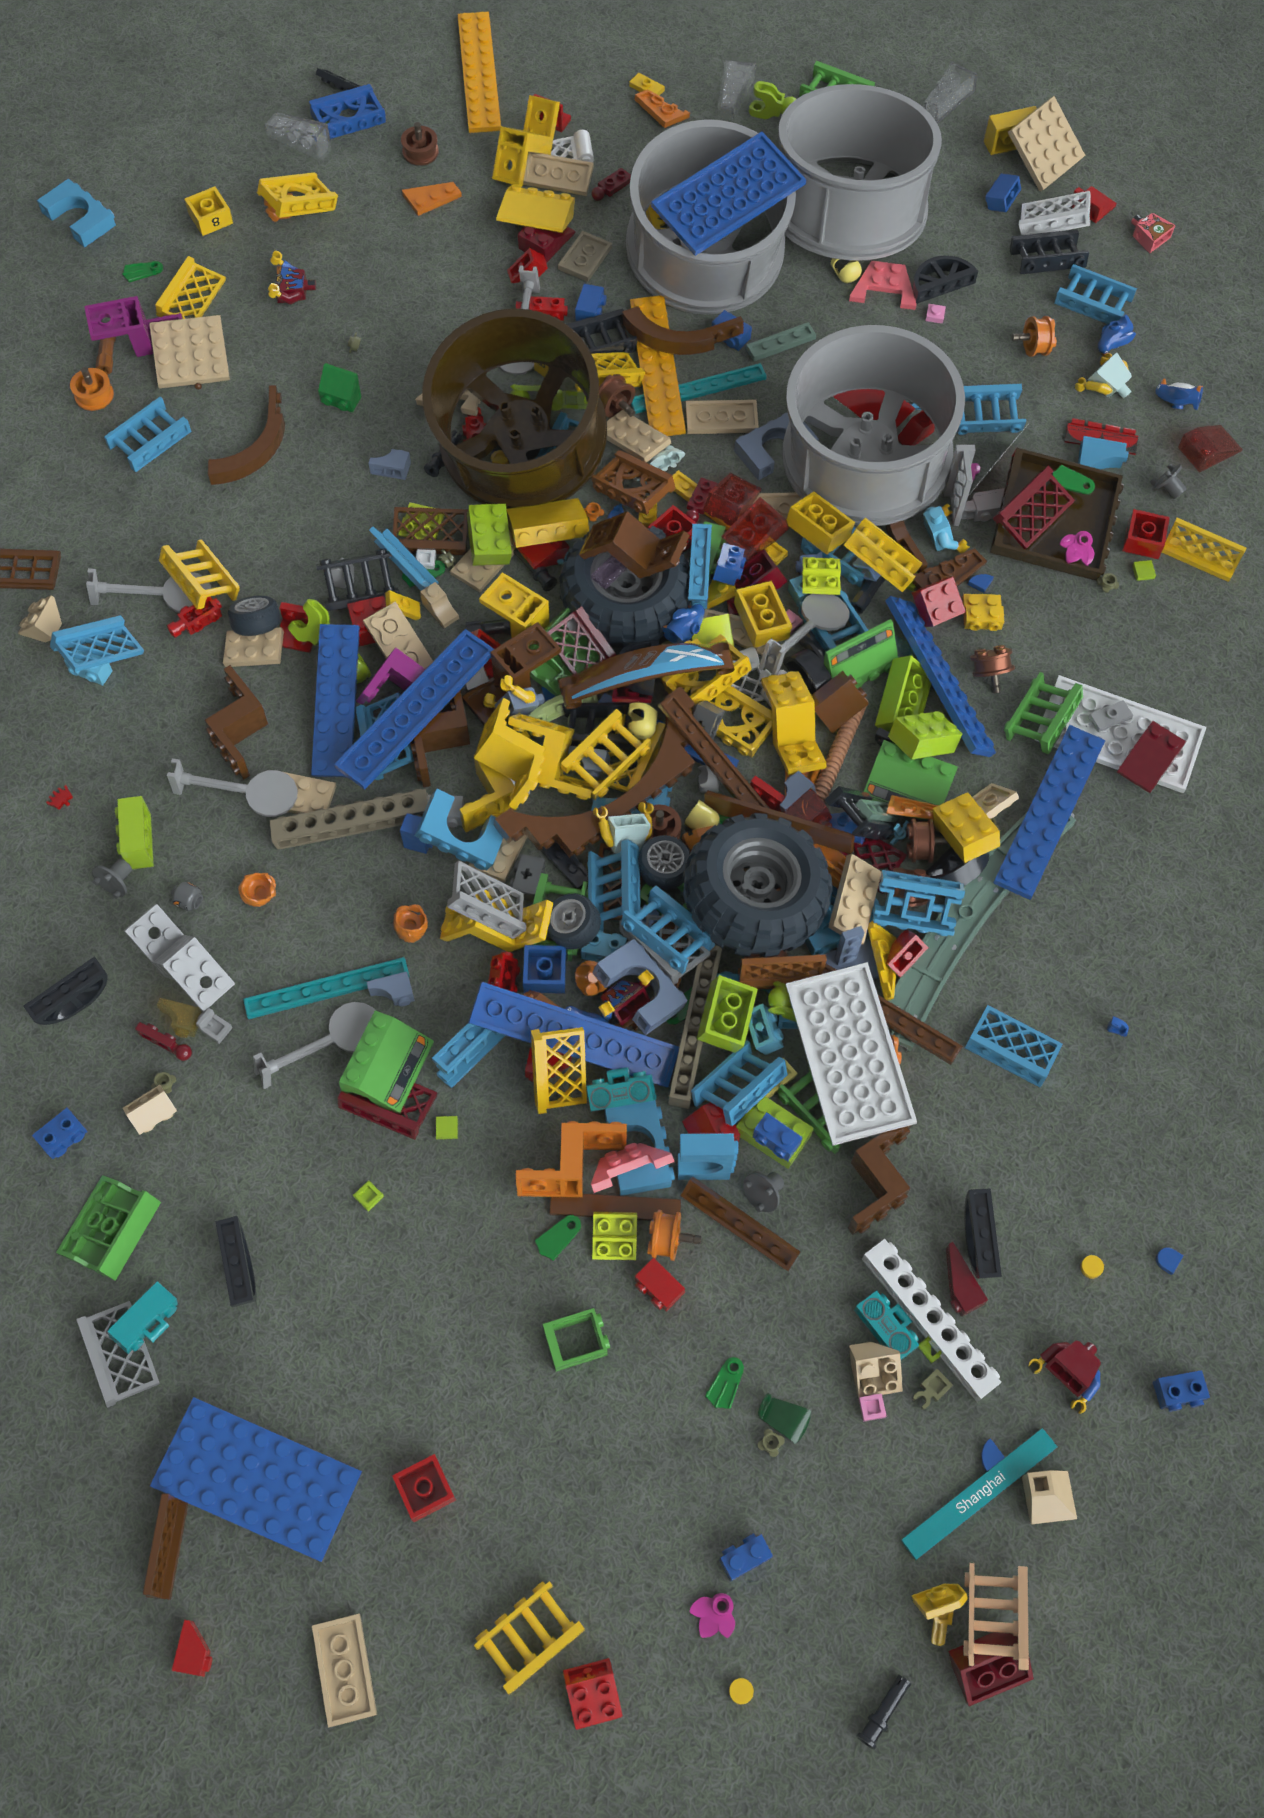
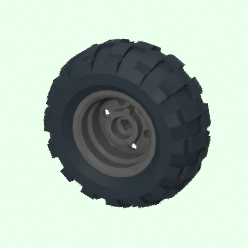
[559,522,691,649]
[683,813,832,958]

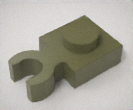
[912,1369,953,1410]

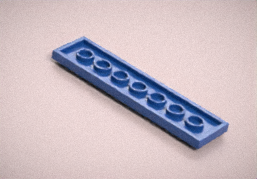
[311,624,360,778]

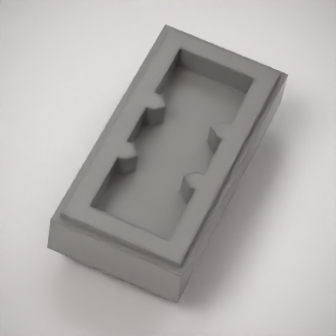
[1089,700,1133,732]

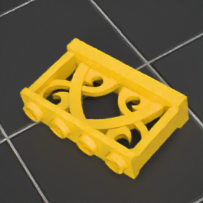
[257,172,338,218]
[661,634,752,710]
[692,676,772,758]

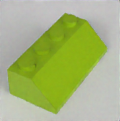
[875,655,931,732]

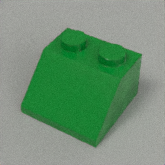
[318,363,362,413]

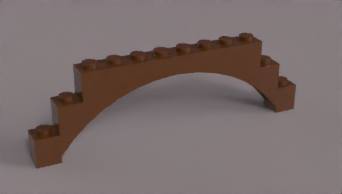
[493,686,695,858]

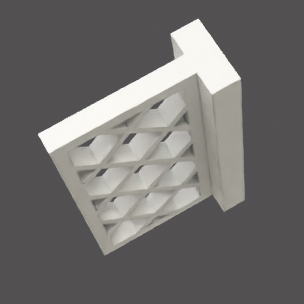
[1019,191,1091,235]

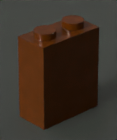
[811,671,869,733]

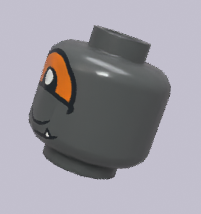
[171,882,203,911]

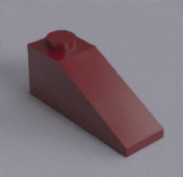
[946,1242,988,1317]

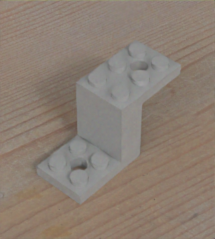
[124,904,235,1012]

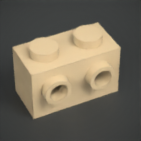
[123,1085,177,1135]

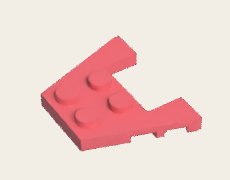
[849,261,916,310]
[591,1143,674,1193]

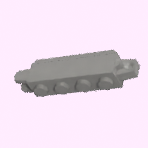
[961,488,1004,522]

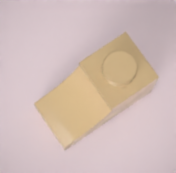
[420,582,459,628]

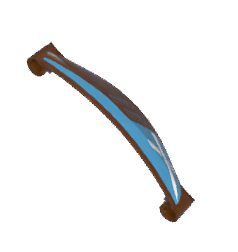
[558,640,735,709]

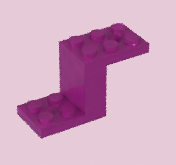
[84,296,183,357]
[356,647,426,705]

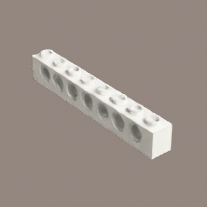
[862,1239,1001,1402]

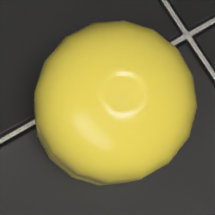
[831,258,862,283]
[628,703,658,739]
[684,800,720,830]

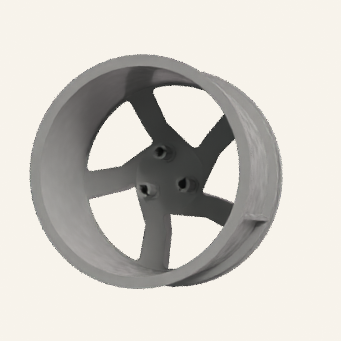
[778,84,942,261]
[626,120,796,315]
[782,325,965,526]

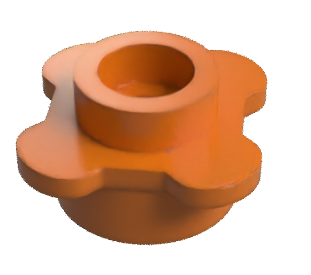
[584,502,604,522]

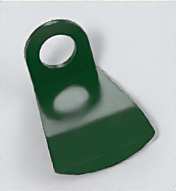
[758,1393,811,1444]

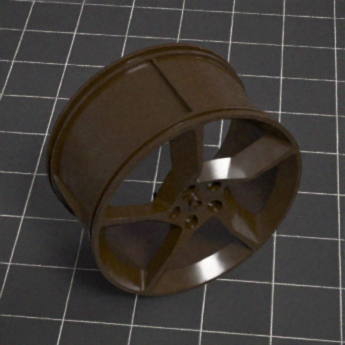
[422,309,607,511]

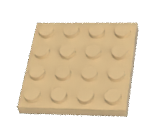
[1008,96,1085,191]
[150,315,230,388]

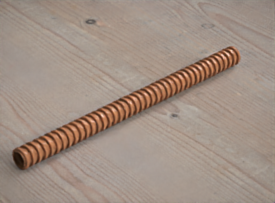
[776,698,868,891]

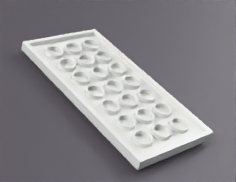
[1036,675,1206,793]
[786,962,917,1146]

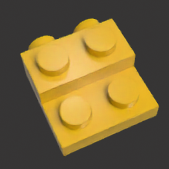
[962,594,1004,631]

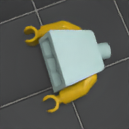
[1075,353,1131,399]
[593,802,654,854]

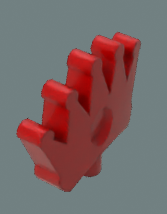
[46,785,73,809]

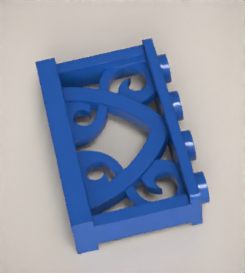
[309,84,386,140]

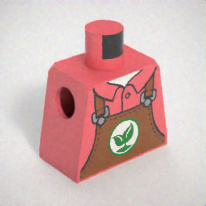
[1131,213,1175,253]

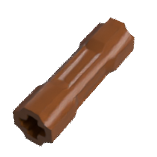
[95,337,116,374]

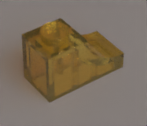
[157,998,202,1038]

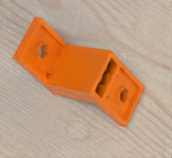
[516,1121,627,1197]

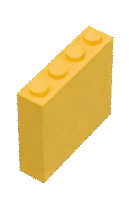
[506,498,589,548]

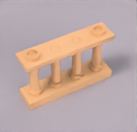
[964,1563,1029,1670]

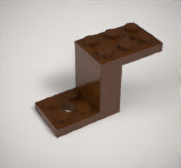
[579,511,689,578]
[462,622,561,725]
[205,665,268,780]
[411,691,470,788]
[848,1125,911,1235]

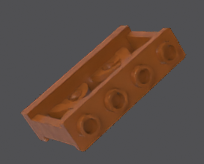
[591,450,676,515]

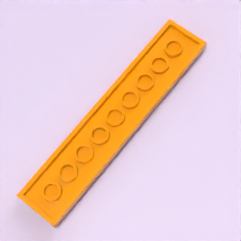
[458,12,501,133]
[630,295,686,436]

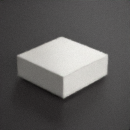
[416,549,436,569]

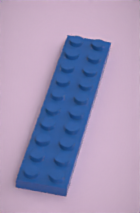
[885,596,996,757]
[334,629,494,790]
[993,725,1106,900]
[468,982,680,1087]

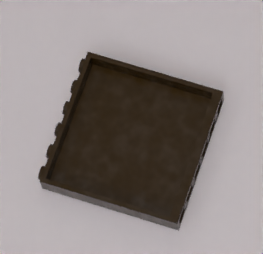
[990,448,1124,581]

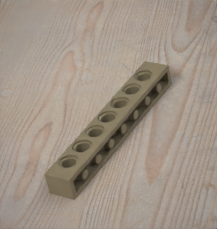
[270,789,430,850]
[668,946,722,1109]

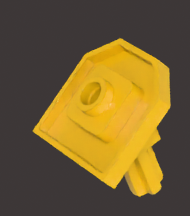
[911,1584,968,1646]

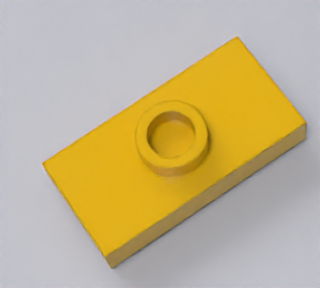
[629,73,665,96]
[385,590,421,620]

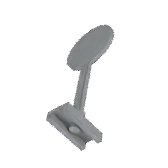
[499,266,540,375]
[86,568,212,613]
[758,594,849,675]
[167,758,298,817]
[253,1002,376,1089]

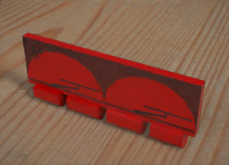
[1064,418,1138,455]

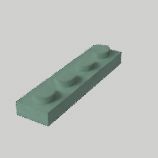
[746,322,816,362]
[855,799,900,823]

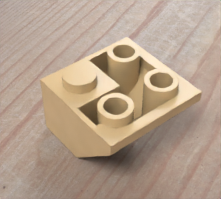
[18,596,62,642]
[849,1342,903,1398]
[1022,1470,1077,1524]

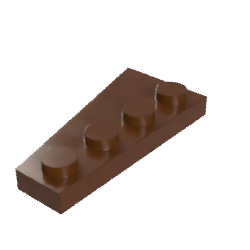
[912,548,987,589]

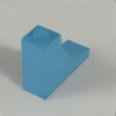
[1078,436,1129,470]

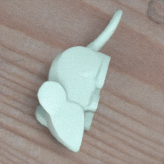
[628,445,685,481]

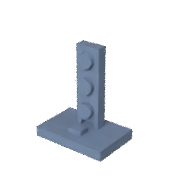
[824,926,879,980]

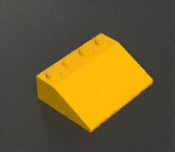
[496,184,575,232]

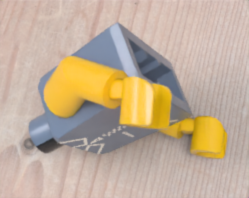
[484,675,544,721]

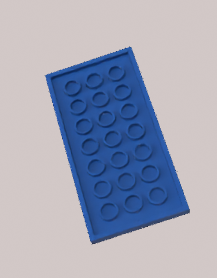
[651,132,806,256]
[150,1397,362,1562]

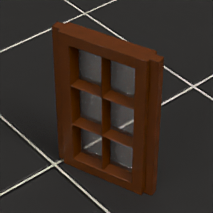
[0,549,61,590]

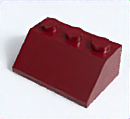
[948,1632,1034,1706]

